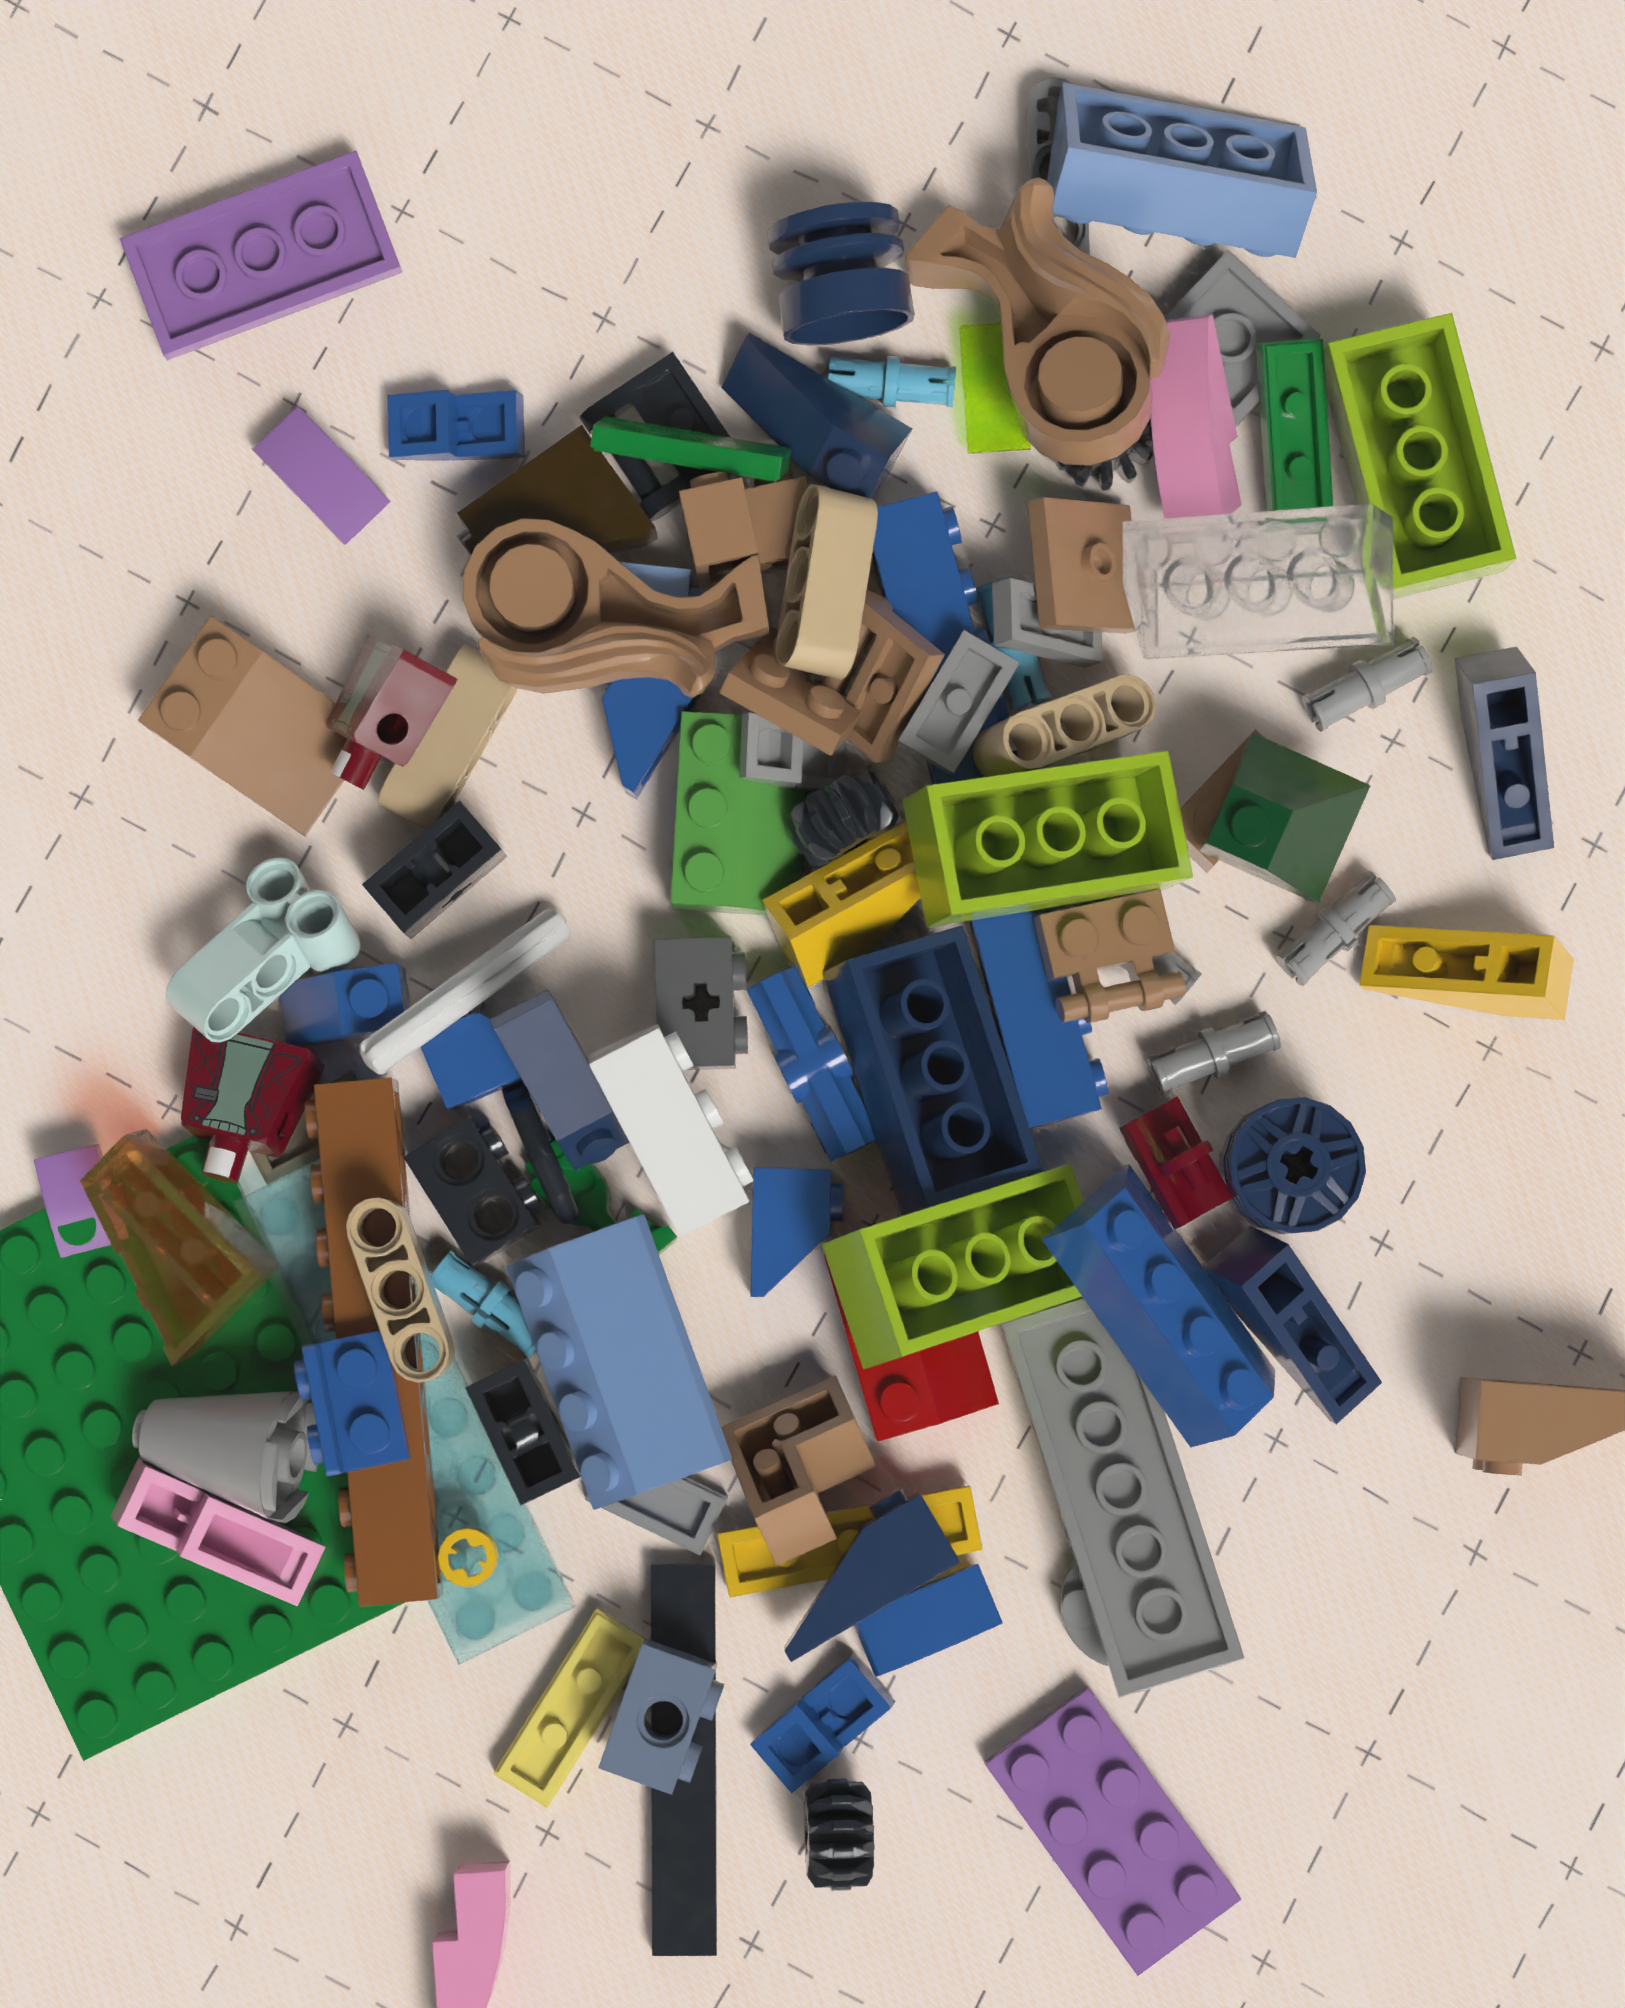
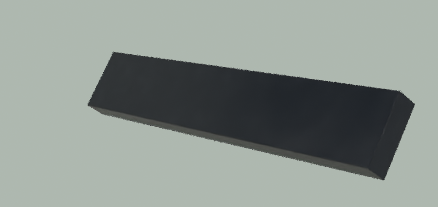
[651,1563,717,1956]

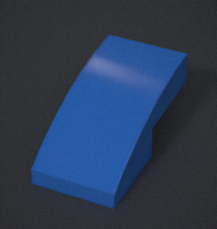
[387,390,525,461]
[854,1564,1003,1677]
[750,1653,896,1794]

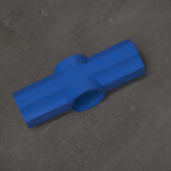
[746,966,877,1162]

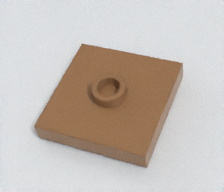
[1027,497,1142,634]

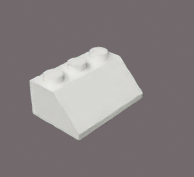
[588,1024,754,1238]

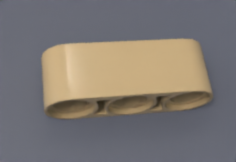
[775,484,878,680]
[377,644,518,830]
[972,674,1156,777]
[346,1197,455,1383]

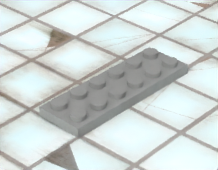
[1001,1298,1245,1698]

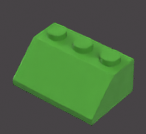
[671,711,807,915]

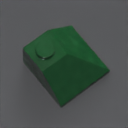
[1199,732,1371,904]

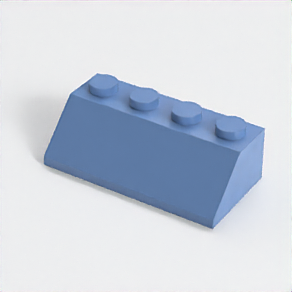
[1047,82,1317,258]
[506,1214,732,1510]

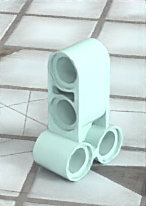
[166,858,361,1043]

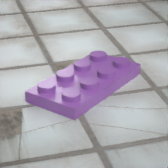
[120,150,403,361]
[984,1686,1242,1976]

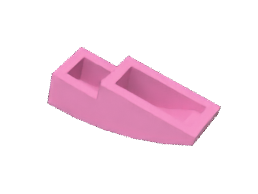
[1150,314,1242,527]
[111,1457,325,1606]
[432,1861,511,2008]

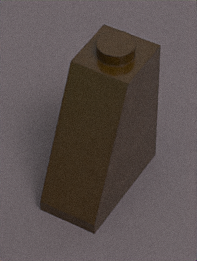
[457,425,658,557]

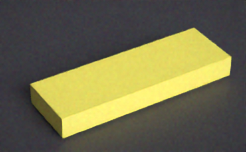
[493,1607,646,1808]

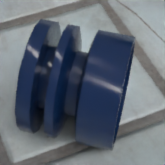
[767,202,915,346]
[1219,1097,1366,1235]

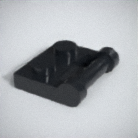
[579,352,730,522]

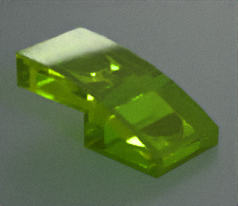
[958,323,1031,454]

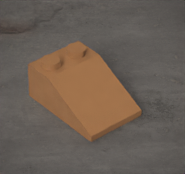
[137,616,347,837]
[1455,1377,1625,1476]

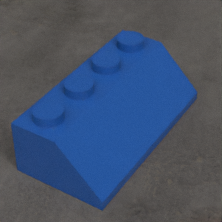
[1042,1164,1275,1448]

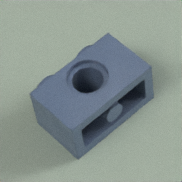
[598,1638,725,1795]

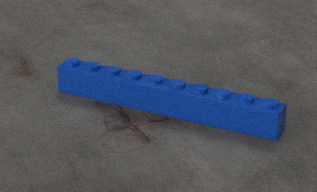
[872,491,1109,1129]

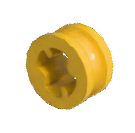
[438,1526,499,1587]

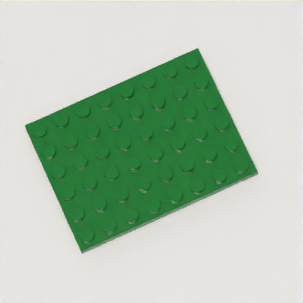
[0,1136,406,1761]

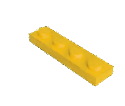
[717,1485,983,1598]

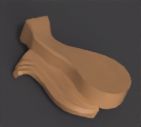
[905,177,1170,465]
[462,519,769,697]

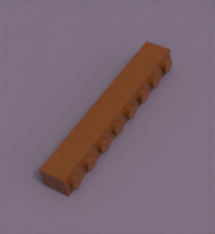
[305,1077,443,1607]

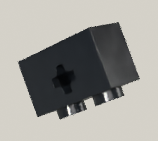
[362,801,507,939]
[465,1358,581,1506]

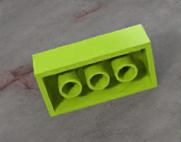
[1324,313,1517,602]
[902,751,1193,927]
[822,1164,1084,1370]

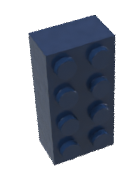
[823,925,1043,1216]

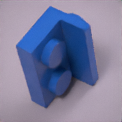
[294,1331,412,1477]

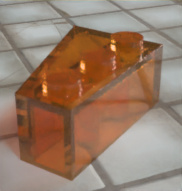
[80,1129,281,1366]

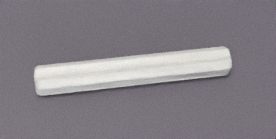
[358,909,570,1074]

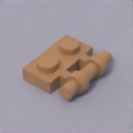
[1033,889,1186,1023]

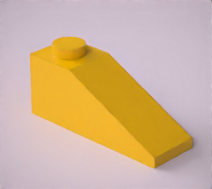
[762,821,921,988]
[1359,925,1574,1020]

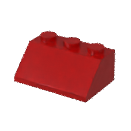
[824,1254,999,1442]

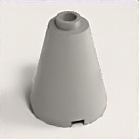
[132,1391,318,1523]

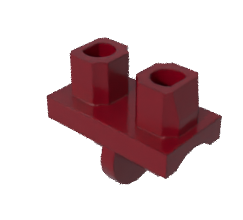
[1119,1096,1233,1230]

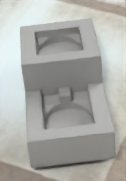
[739,712,845,792]

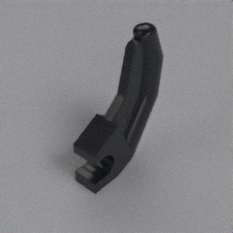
[502,1080,580,1224]

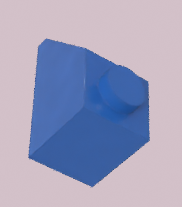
[599,677,702,800]
[280,963,410,1047]
[421,1012,522,1111]
[750,1168,843,1297]

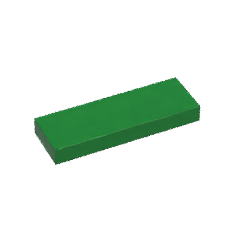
[1255,338,1335,535]
[590,416,792,482]

